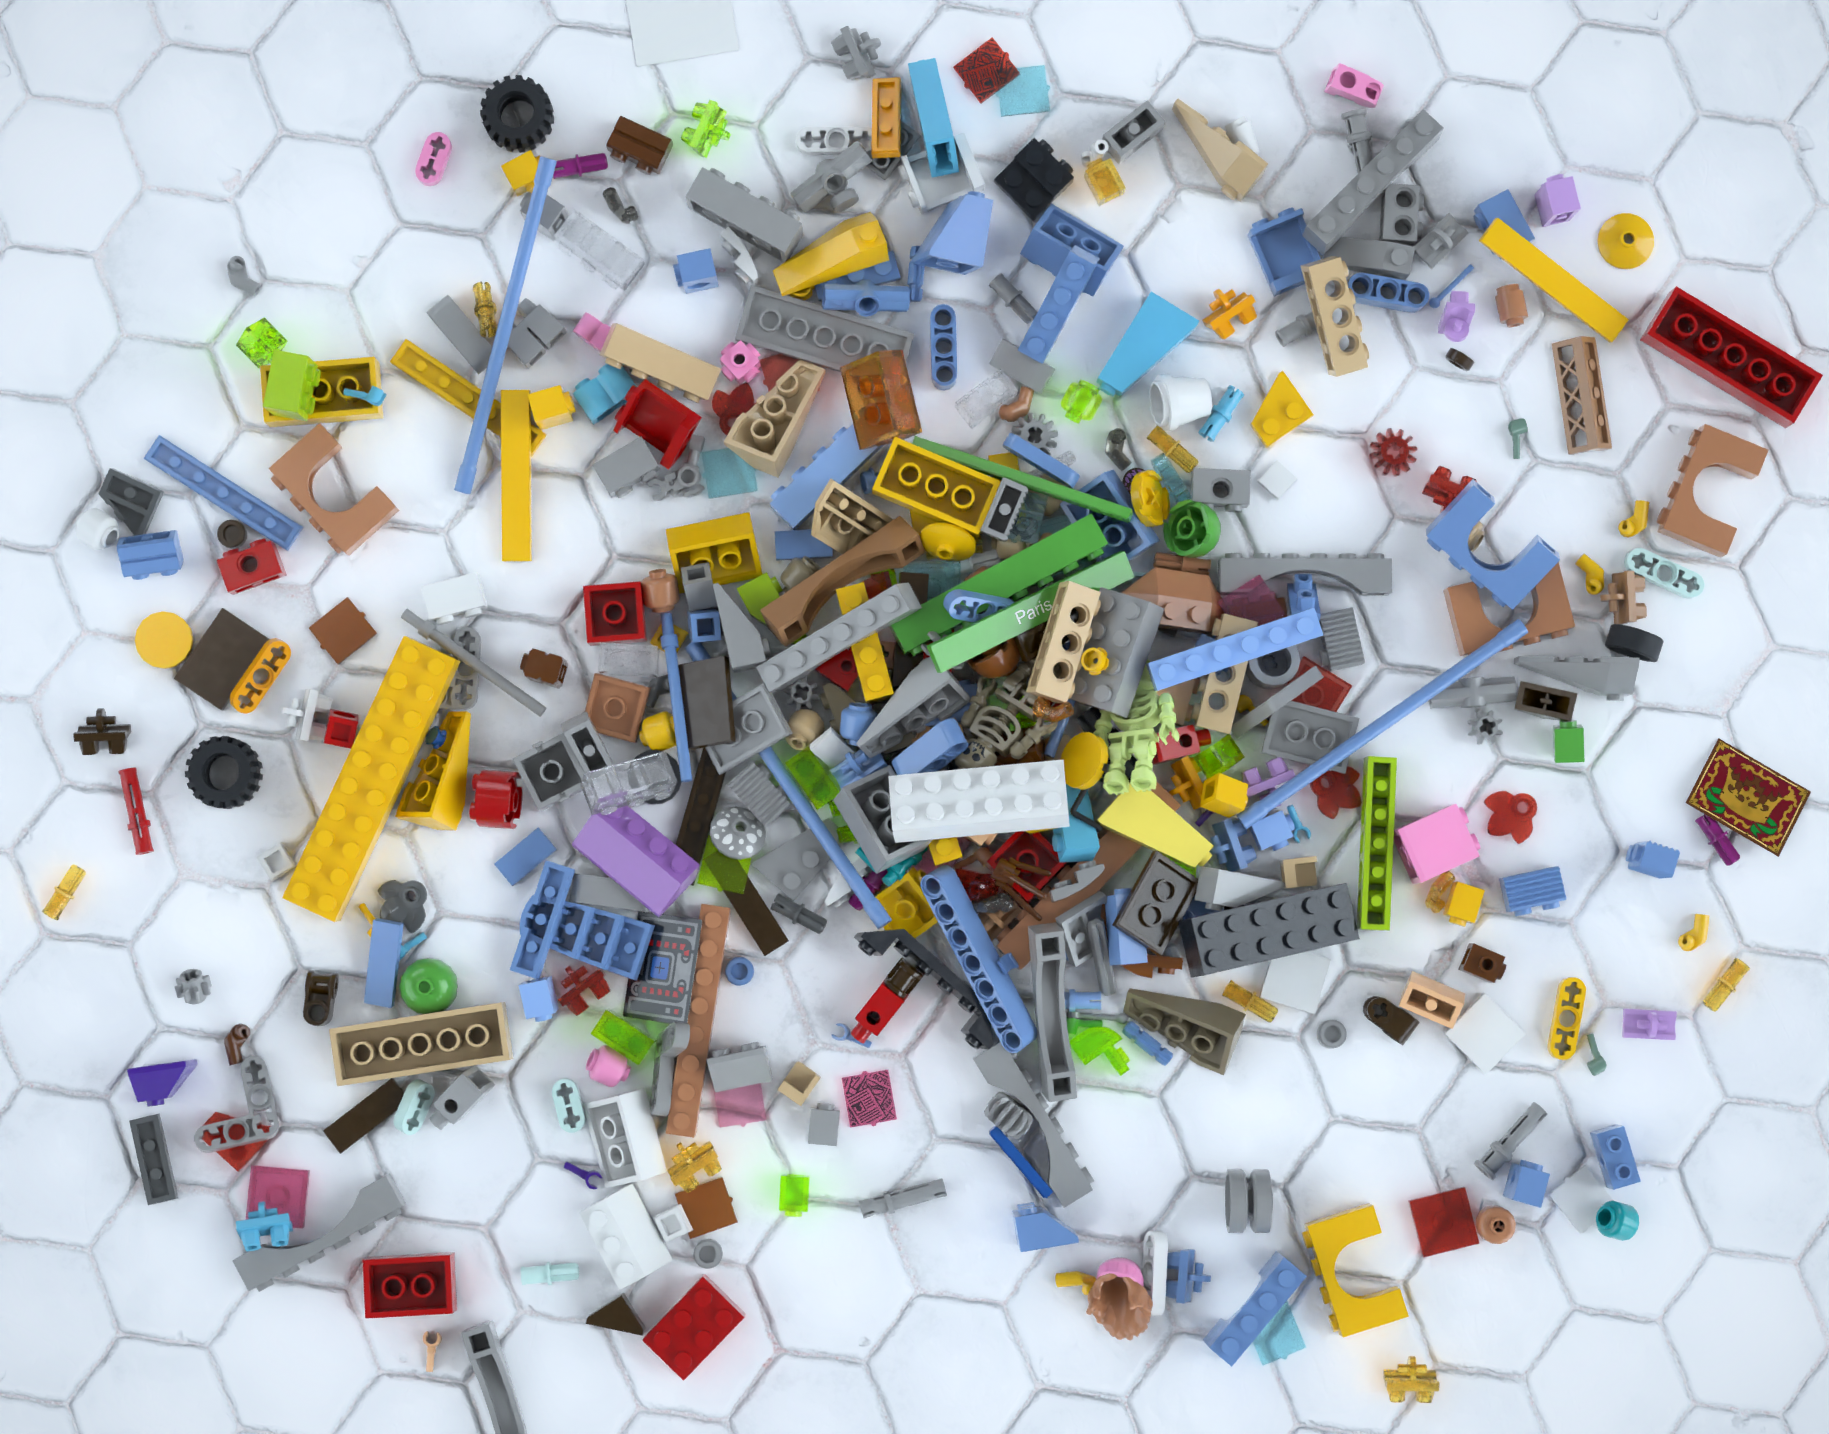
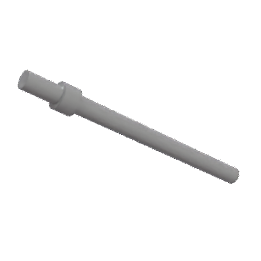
[401,608,547,717]

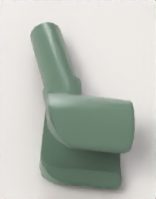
[1508,418,1528,459]
[1587,1034,1607,1076]

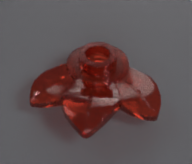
[712,382,756,435]
[1310,766,1362,819]
[1484,791,1537,844]

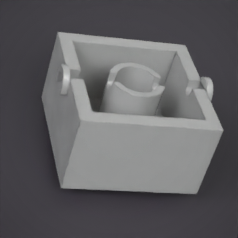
[513,733,593,812]

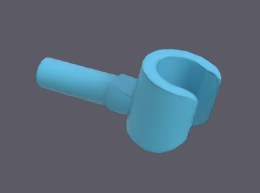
[344,386,387,406]
[1287,804,1311,843]
[400,932,427,960]

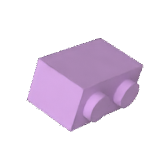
[1534,174,1581,227]

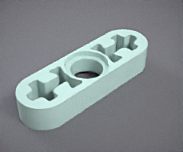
[1624,548,1705,599]

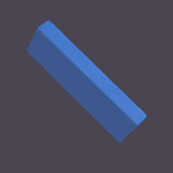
[989,1126,1053,1198]

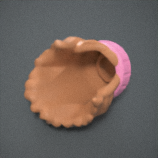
[1086,1257,1153,1340]

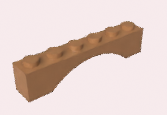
[760,516,925,647]

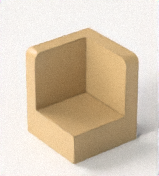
[1279,856,1317,889]
[777,1061,821,1106]

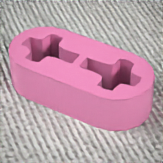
[415,132,452,186]

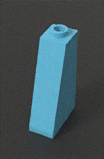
[908,58,959,178]
[1096,291,1199,397]

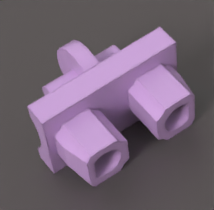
[1438,291,1475,342]
[1241,757,1295,807]
[1622,1009,1677,1040]

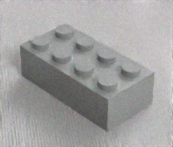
[685,167,803,262]
[1070,587,1164,718]

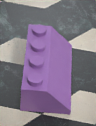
[572,793,700,917]

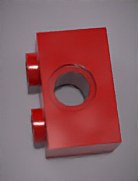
[216,538,287,595]

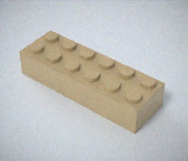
[329,1002,514,1086]

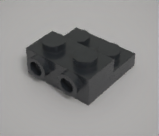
[993,138,1074,221]

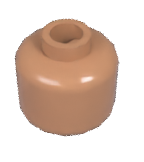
[641,569,680,613]
[1475,1205,1516,1244]

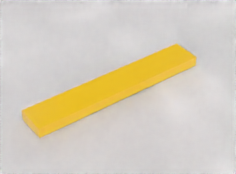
[1479,218,1629,343]
[390,339,547,457]
[501,390,532,561]

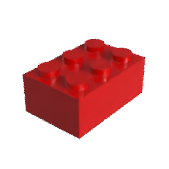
[363,1252,457,1319]
[642,1274,746,1381]

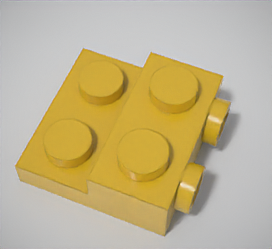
[874,866,938,938]

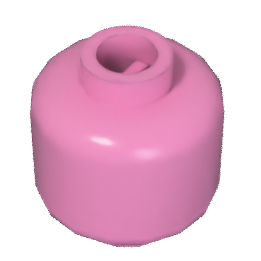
[586,1045,631,1087]

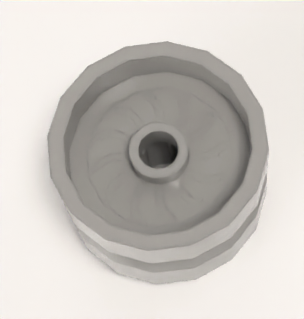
[1225,1169,1273,1233]

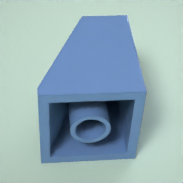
[912,191,993,275]

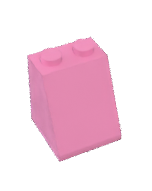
[1394,803,1480,884]

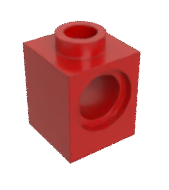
[324,709,359,749]

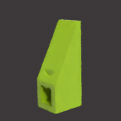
[737,572,808,645]

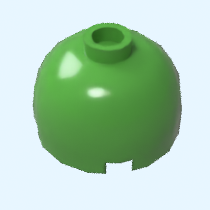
[1163,499,1221,558]
[400,958,458,1014]

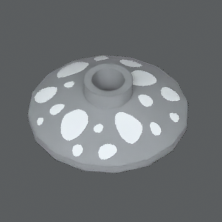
[709,806,766,860]

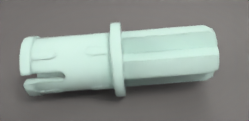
[521,1262,579,1285]

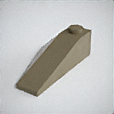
[1123,988,1246,1075]

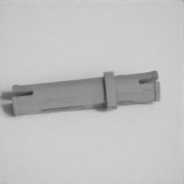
[859,1178,947,1219]

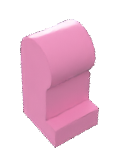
[1324,63,1384,108]
[573,312,611,352]

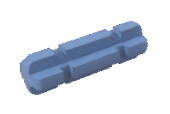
[907,246,925,302]
[1122,1021,1173,1066]

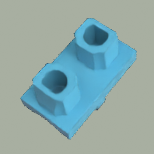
[236,1201,293,1252]

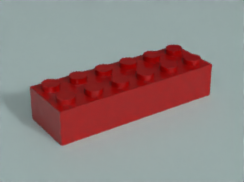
[1640,286,1823,428]

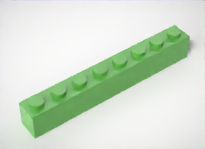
[889,513,1108,656]

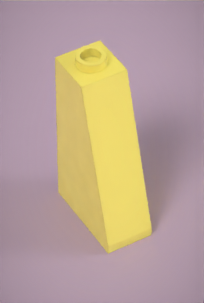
[1095,782,1213,869]

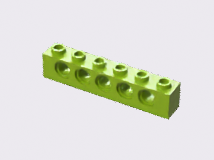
[1357,756,1397,931]

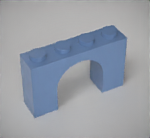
[1426,479,1560,610]
[1105,888,1223,966]
[1203,1251,1307,1367]

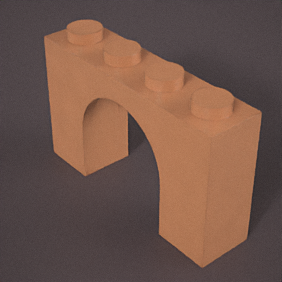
[268,423,400,556]
[1657,424,1769,558]
[1443,562,1575,656]

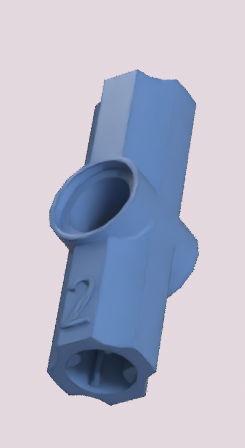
[822,279,910,317]

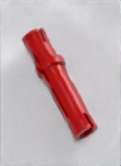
[118,767,154,855]

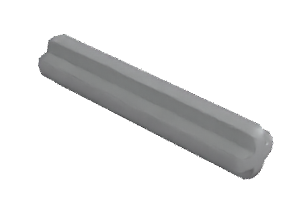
[1087,918,1116,996]

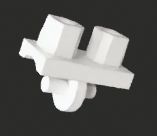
[281,689,332,741]

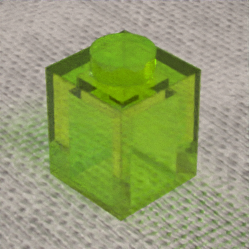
[1193,734,1245,779]
[779,1174,810,1217]

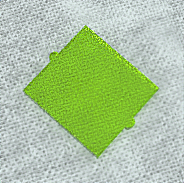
[697,835,752,894]

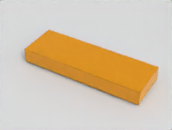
[871,77,902,158]

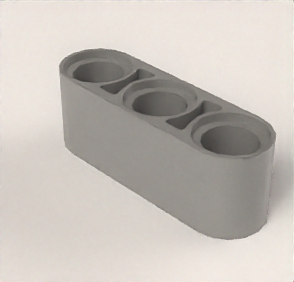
[426,294,492,375]
[569,873,652,913]

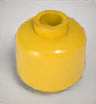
[639,711,677,751]

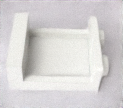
[897,132,985,214]

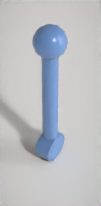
[1429,264,1474,308]

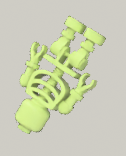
[1093,659,1179,795]

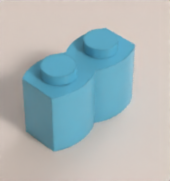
[572,364,637,425]

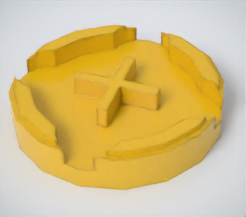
[1131,470,1170,527]
[135,611,194,669]
[1060,732,1108,790]

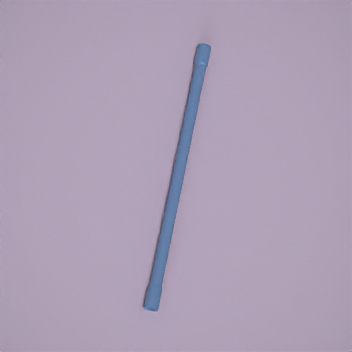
[454,156,557,494]
[1236,619,1528,829]
[685,642,892,930]

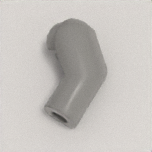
[227,256,260,296]

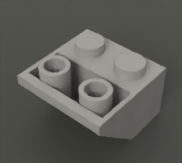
[707,1042,773,1092]

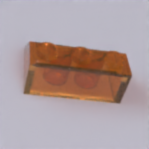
[840,350,922,450]

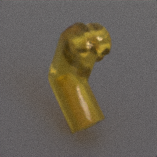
[1425,871,1456,913]

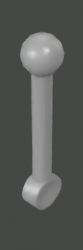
[1068,1011,1128,1024]

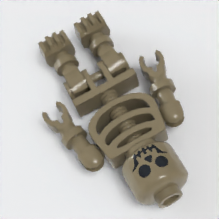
[954,657,1062,769]

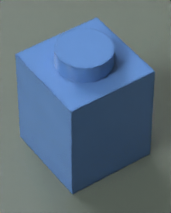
[687,608,721,643]

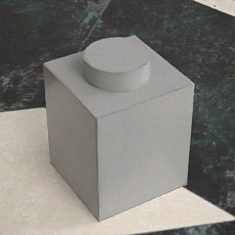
[681,562,717,612]
[808,1103,840,1146]

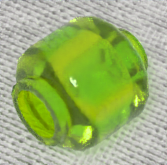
[1060,379,1102,424]

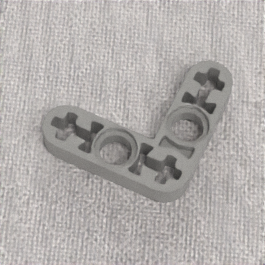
[439,627,481,710]
[1231,665,1324,739]
[650,1022,690,1117]
[194,1056,279,1153]

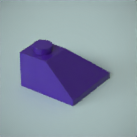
[127,1059,198,1107]

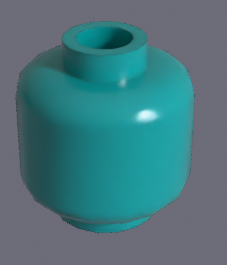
[1596,1200,1640,1241]

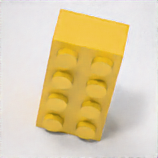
[260,357,384,427]
[872,437,1001,539]

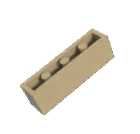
[599,323,721,403]

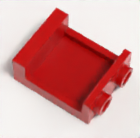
[613,379,702,470]

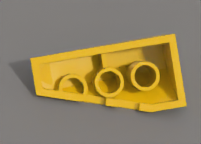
[773,211,889,296]
[395,711,471,831]

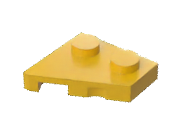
[1250,370,1314,448]

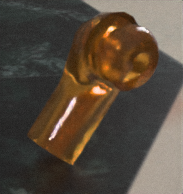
[1032,697,1074,723]

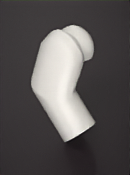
[1081,140,1109,167]

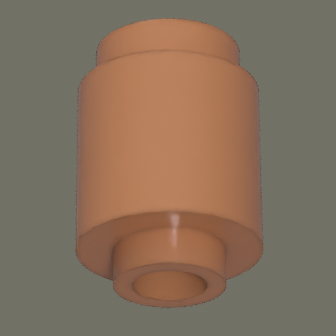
[1495,284,1529,328]

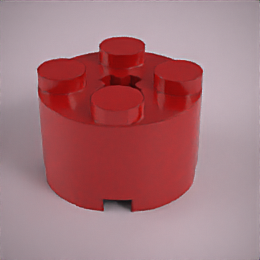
[469,770,523,829]

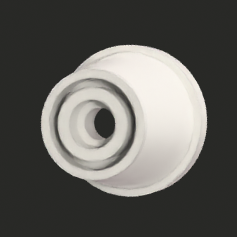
[1149,374,1212,431]

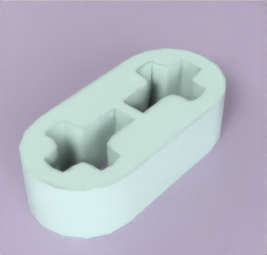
[552,1078,586,1133]
[394,1079,435,1135]

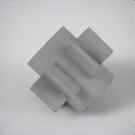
[784,676,820,711]
[1467,710,1503,745]
[174,969,212,1005]

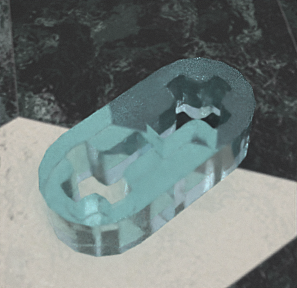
[1150,453,1191,504]

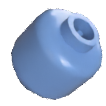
[840,702,878,746]

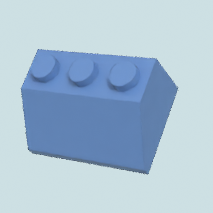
[1020,203,1124,297]
[1060,470,1160,562]
[1012,1202,1079,1252]

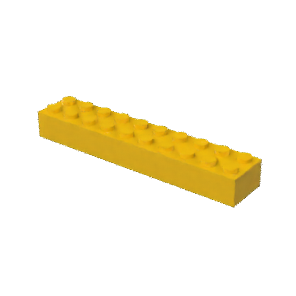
[282,636,461,922]

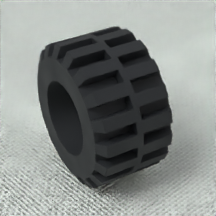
[480,75,554,153]
[185,736,263,809]

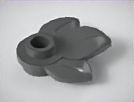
[377,880,427,934]

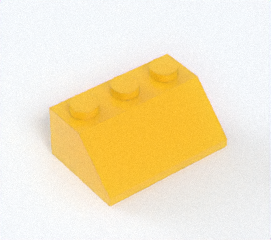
[666,512,763,594]

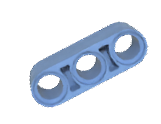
[1347,273,1430,313]
[930,304,957,391]
[892,718,968,775]

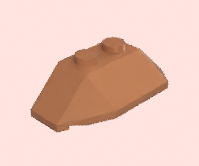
[1120,568,1227,635]

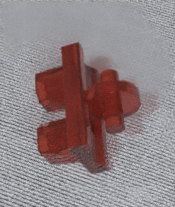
[1422,466,1477,514]
[955,868,999,905]
[557,965,611,1016]

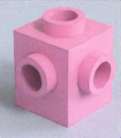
[720,340,761,385]

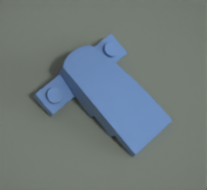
[510,860,655,980]

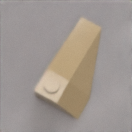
[1172,99,1268,202]
[724,359,826,478]

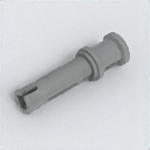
[1341,108,1373,173]
[1474,1102,1548,1181]

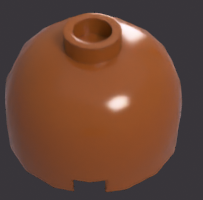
[966,637,1021,679]

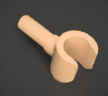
[423,1331,442,1372]

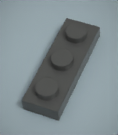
[129,1113,178,1205]

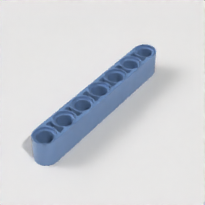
[921,865,1037,1053]

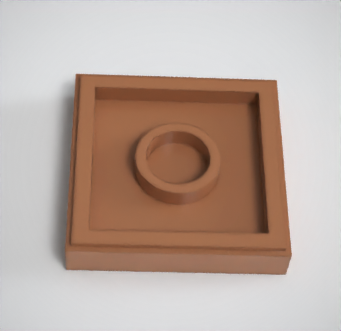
[585,673,651,743]

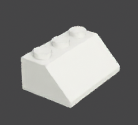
[583,1088,667,1188]
[579,1183,673,1290]

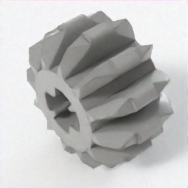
[1011,413,1059,455]
[984,1092,1034,1139]

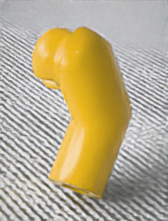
[1618,500,1650,537]
[1575,553,1604,595]
[1678,914,1710,951]
[1055,1271,1096,1295]

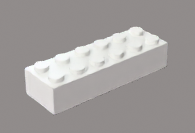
[888,760,1070,843]

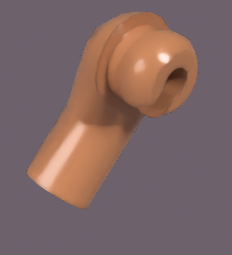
[999,386,1034,422]

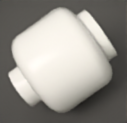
[75,508,119,550]

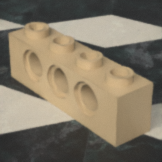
[1301,256,1369,377]
[1026,581,1101,703]
[1191,614,1258,734]

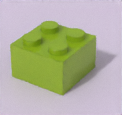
[263,350,321,421]

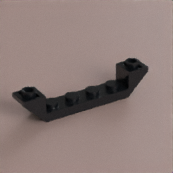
[854,929,993,1050]

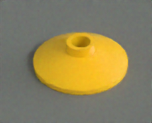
[1597,213,1654,270]
[920,523,976,561]

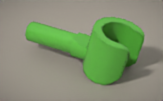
[1066,1017,1103,1035]

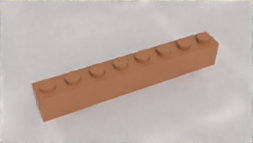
[995,782,1181,971]
[666,904,732,1138]

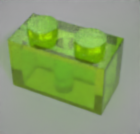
[785,747,839,812]
[590,1009,657,1066]

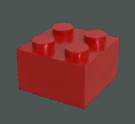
[583,581,647,646]
[986,831,1067,904]

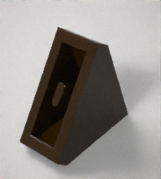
[1514,681,1578,722]
[586,1293,646,1336]

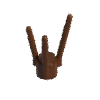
[991,857,1051,921]

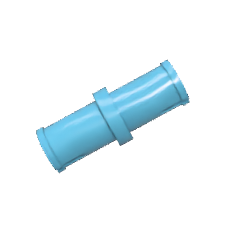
[1198,385,1244,442]

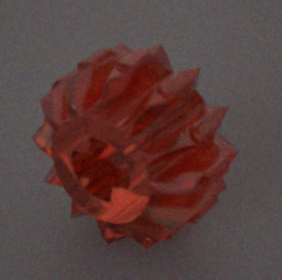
[1368,428,1418,477]

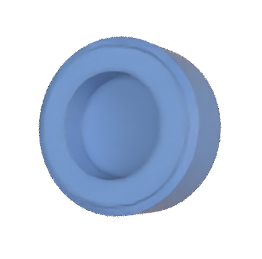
[725,957,754,986]

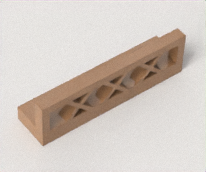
[1551,336,1612,455]

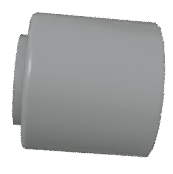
[1245,645,1300,689]

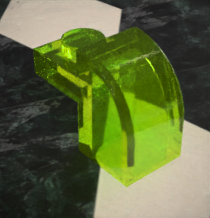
[1069,1026,1130,1076]

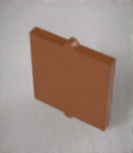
[309,597,378,665]
[675,1177,738,1239]

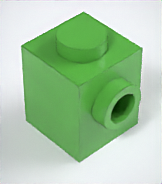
[1553,720,1585,763]

